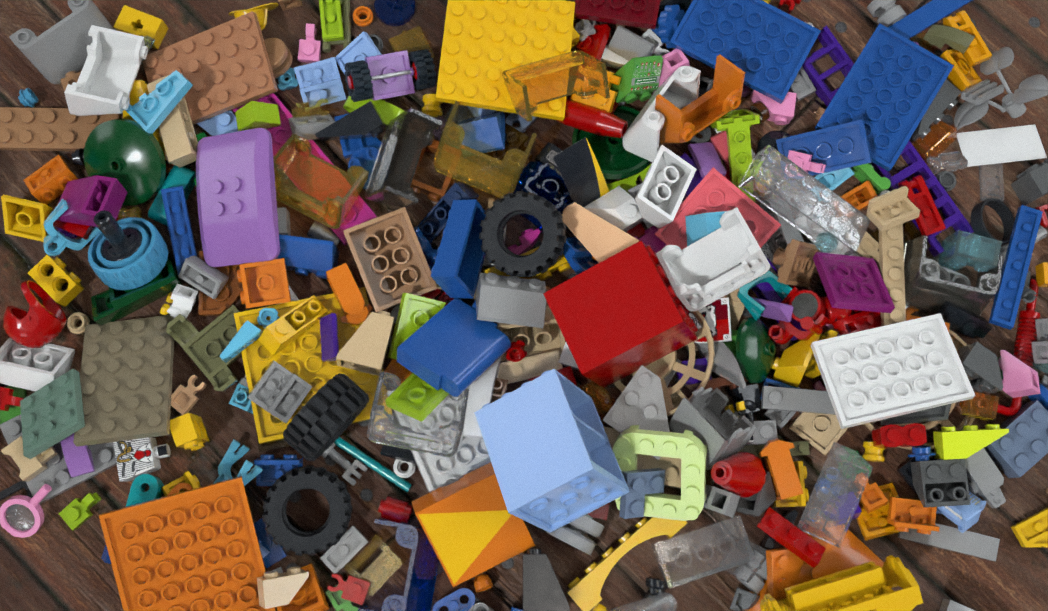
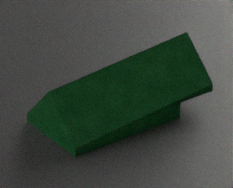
[91,256,182,326]

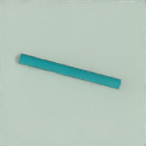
[334,437,412,492]

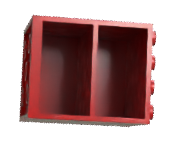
[543,240,699,388]

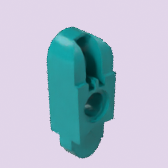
[126,474,164,507]

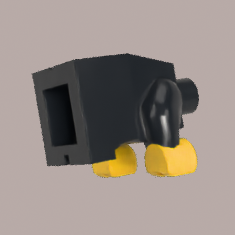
[725,384,761,422]

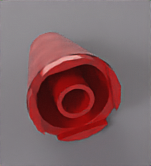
[711,452,766,498]

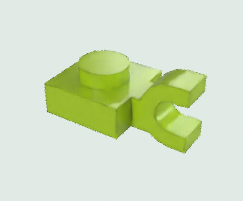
[58,492,102,531]

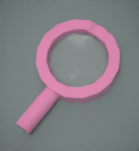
[0,484,52,538]

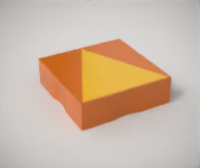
[411,462,535,587]

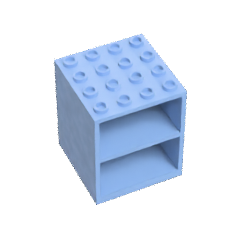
[474,369,630,533]

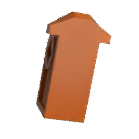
[326,263,372,325]
[759,438,804,501]

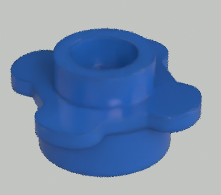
[908,445,936,461]

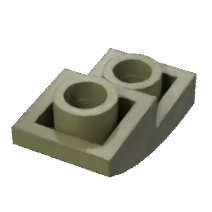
[923,25,975,54]

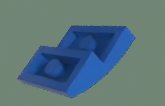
[563,237,598,275]

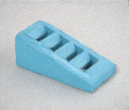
[220,321,263,363]

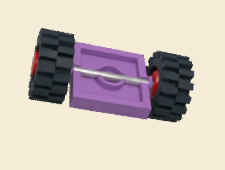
[344,49,436,102]

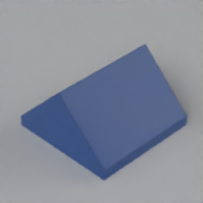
[456,112,505,157]

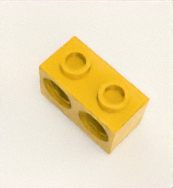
[28,255,85,307]
[170,413,210,451]

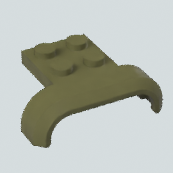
[166,305,242,392]

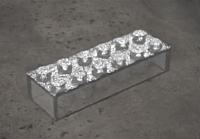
[739,144,871,256]

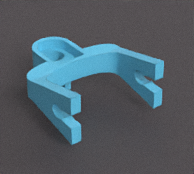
[43,198,100,256]
[213,439,263,486]

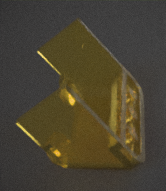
[503,51,610,121]
[433,101,537,198]

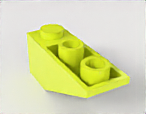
[933,424,1009,460]

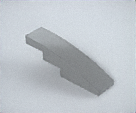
[897,523,1000,562]

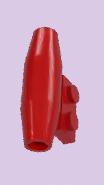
[556,100,628,138]

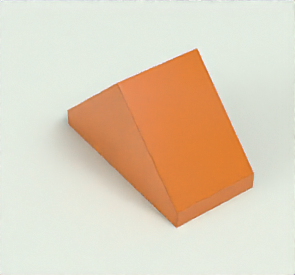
[832,180,878,220]

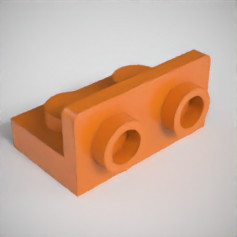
[23,154,78,205]

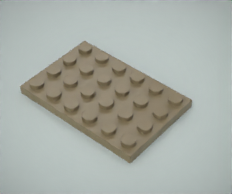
[73,315,174,447]

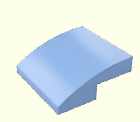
[294,57,346,110]

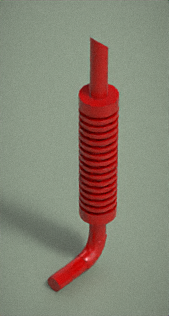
[989,279,1040,416]

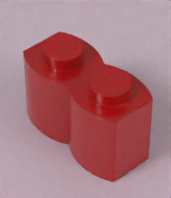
[872,423,927,449]

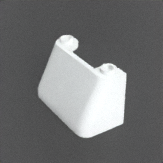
[64,25,148,116]
[623,66,701,162]
[656,207,770,311]

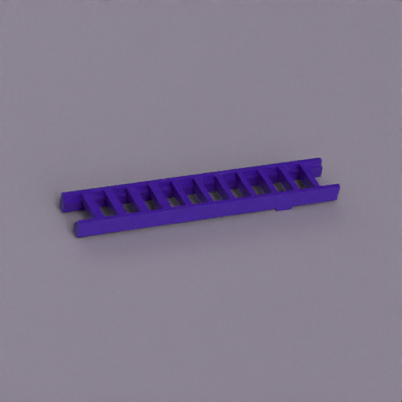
[802,26,974,257]

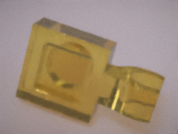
[292,98,330,118]

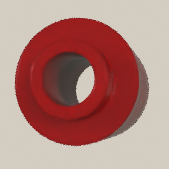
[378,496,413,524]

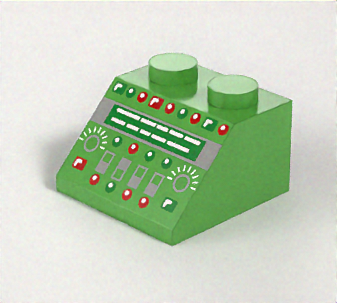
[610,55,663,104]

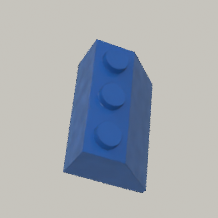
[276,234,340,279]

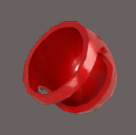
[3,280,67,348]

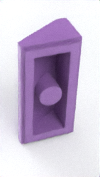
[688,142,726,178]
[751,297,794,322]

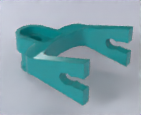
[737,270,792,320]

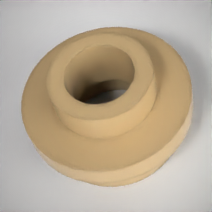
[67,312,90,334]

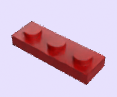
[757,507,826,568]

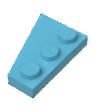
[126,70,193,134]

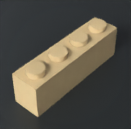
[147,75,198,167]

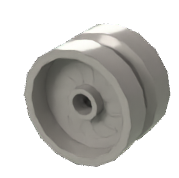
[546,514,605,556]

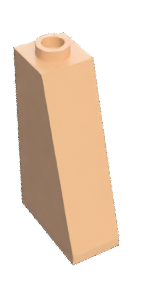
[562,202,646,263]

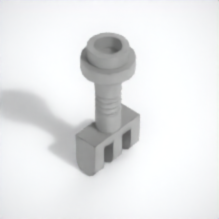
[321,443,368,486]

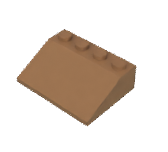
[343,207,438,313]

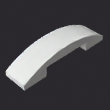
[463,357,501,438]

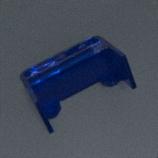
[358,519,440,611]

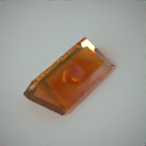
[913,121,957,165]

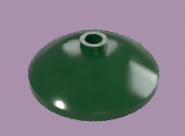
[736,317,776,383]

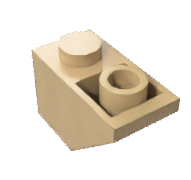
[257,566,309,609]

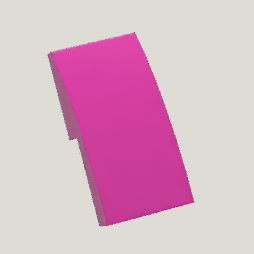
[508,228,540,255]

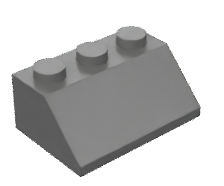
[475,273,547,328]

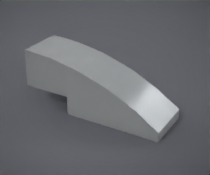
[696,342,746,389]

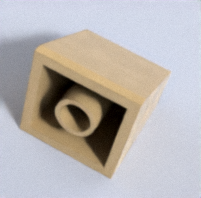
[336,310,394,376]

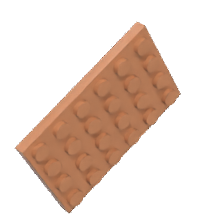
[142,11,278,125]

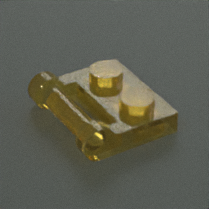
[344,534,405,596]

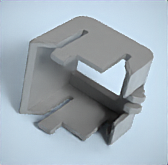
[669,387,756,470]

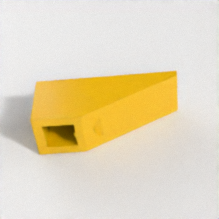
[259,295,328,356]

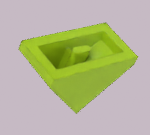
[235,101,281,131]

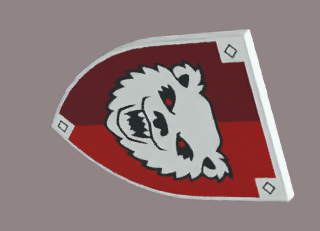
[687,297,732,344]

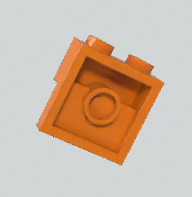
[237,258,291,308]
[277,563,329,611]

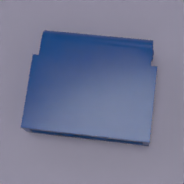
[397,298,511,397]

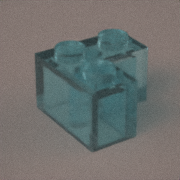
[938,230,1002,272]

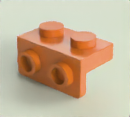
[887,496,940,535]

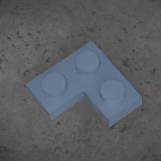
[619,468,665,519]

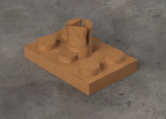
[772,239,823,288]

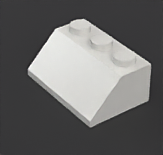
[635,145,696,229]
[0,337,75,391]

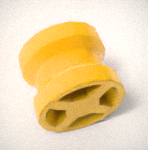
[422,94,443,117]
[862,442,886,462]

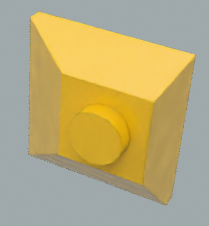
[772,334,821,387]

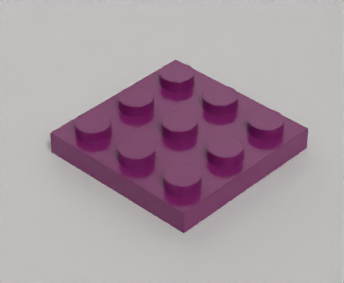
[813,252,895,313]

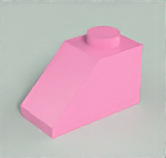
[750,89,797,125]

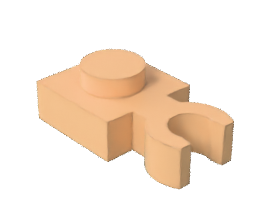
[171,375,207,415]

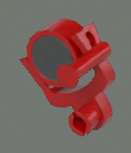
[769,287,830,345]

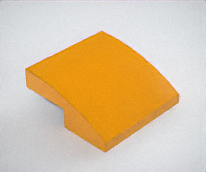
[853,483,902,541]

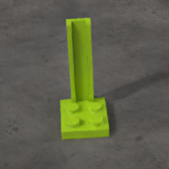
[710,108,760,202]

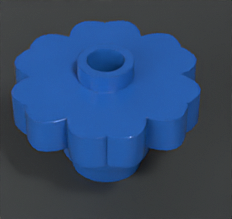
[651,5,685,48]

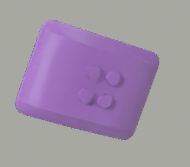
[196,128,280,267]

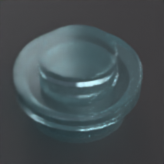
[816,233,838,253]

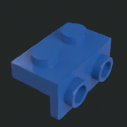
[254,454,303,486]

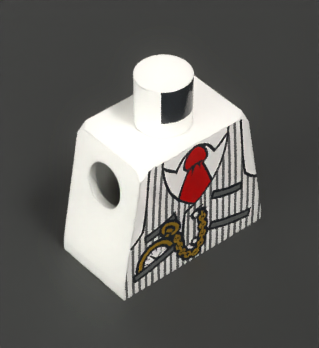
[113,437,171,482]

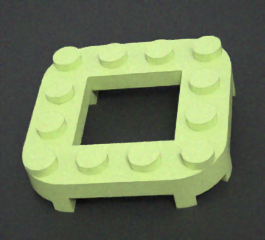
[613,425,708,521]

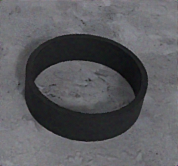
[971,198,1015,247]

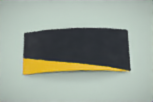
[553,137,609,207]

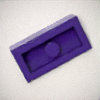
[320,313,339,362]

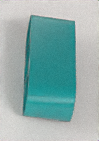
[148,165,196,227]

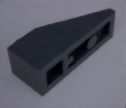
[315,101,387,141]

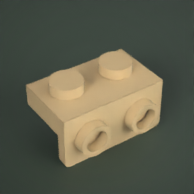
[866,186,920,232]

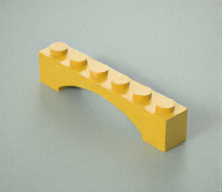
[566,517,687,611]

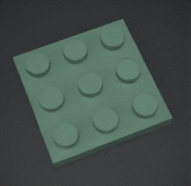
[20,369,85,459]

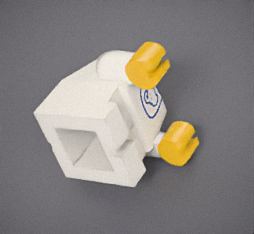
[160,284,199,319]

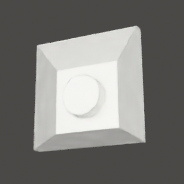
[584,186,644,232]

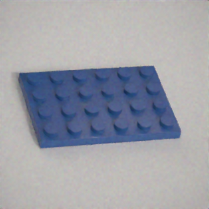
[669,0,821,104]
[815,23,954,172]

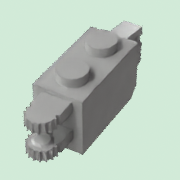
[965,448,1006,508]

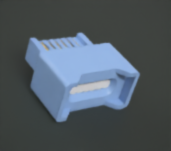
[936,491,986,533]

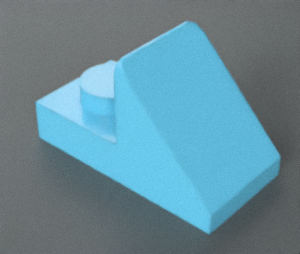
[807,167,856,200]

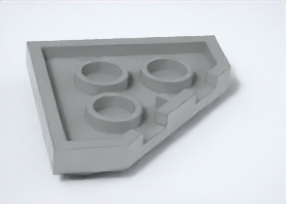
[603,365,670,460]

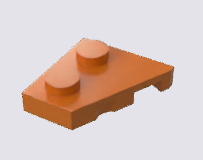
[766,547,804,598]

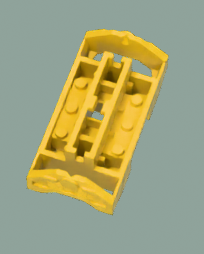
[760,555,923,611]

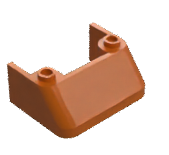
[655,54,745,144]

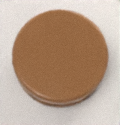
[264,38,293,78]

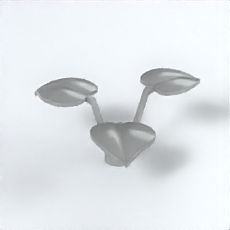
[954,47,1048,131]

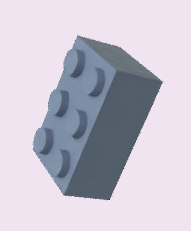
[984,400,1048,478]

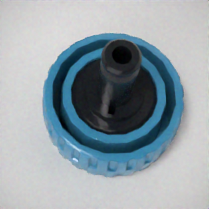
[88,210,168,290]

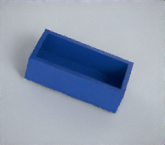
[431,199,486,298]

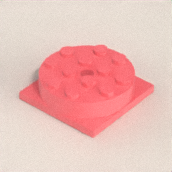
[655,167,781,250]

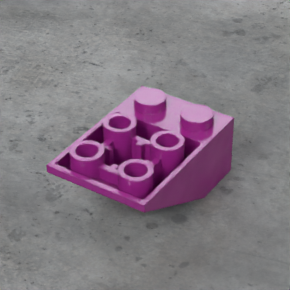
[57,175,128,227]

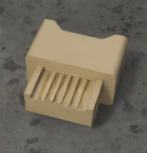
[1,436,58,482]

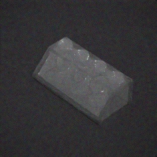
[797,442,873,548]
[651,515,756,589]

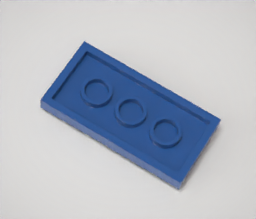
[776,119,872,182]

